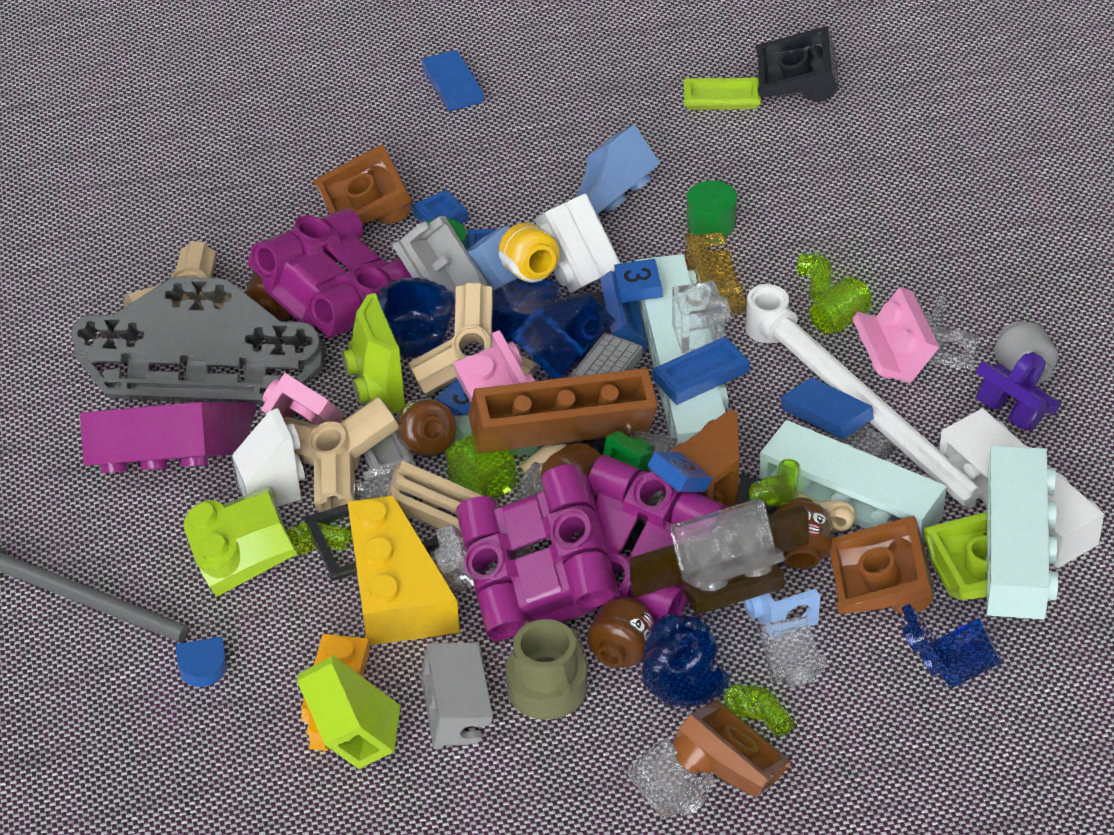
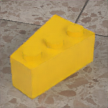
[348,495,460,646]

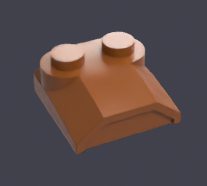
[313,144,413,224]
[829,516,934,615]
[673,699,793,798]

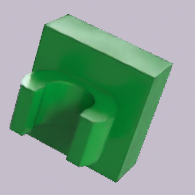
[602,431,655,472]

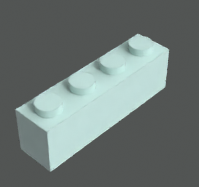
[759,420,946,543]
[987,445,1058,619]

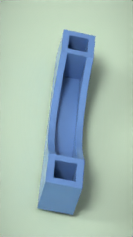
[467,125,661,296]

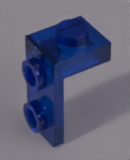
[901,603,1002,689]

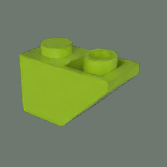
[297,655,401,769]

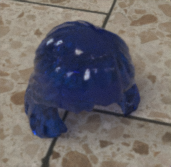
[376,277,455,358]
[642,614,730,707]

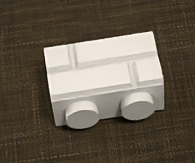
[534,194,621,293]

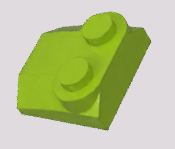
[342,293,405,414]
[184,487,297,597]
[924,512,987,600]

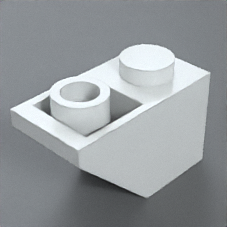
[232,408,305,507]

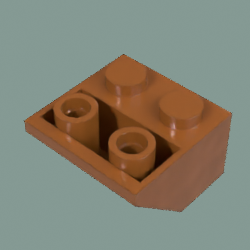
[671,409,740,529]

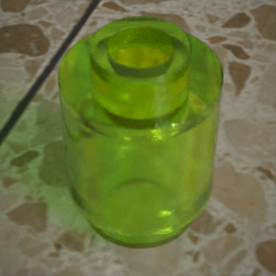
[809,276,872,334]

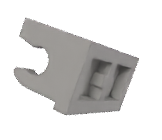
[392,216,488,314]
[421,643,493,749]

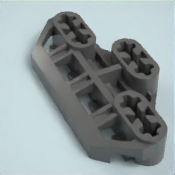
[71,277,326,405]

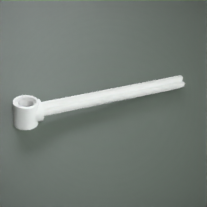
[745,284,984,508]

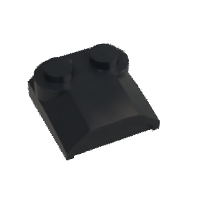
[755,26,839,101]

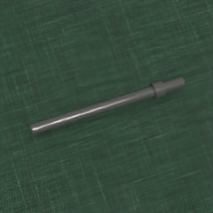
[0,547,189,643]

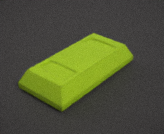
[684,78,761,110]

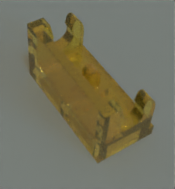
[685,233,747,318]

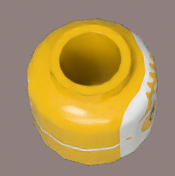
[499,222,560,283]

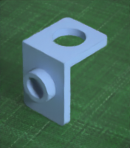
[744,589,820,639]

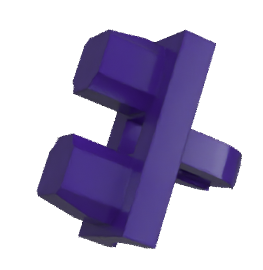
[975,352,1062,430]

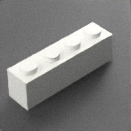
[939,408,1104,569]

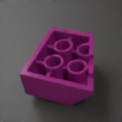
[80,402,256,473]

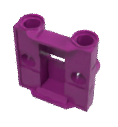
[247,208,418,338]
[570,454,730,631]
[456,464,621,642]

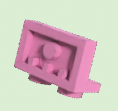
[852,287,940,383]
[453,330,535,403]
[261,373,345,425]

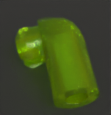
[797,252,832,301]
[749,459,801,506]
[286,522,352,556]
[724,684,794,737]

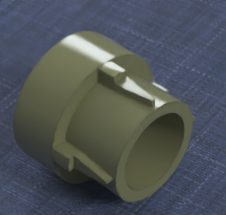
[505,619,588,720]

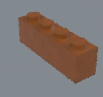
[468,368,658,454]

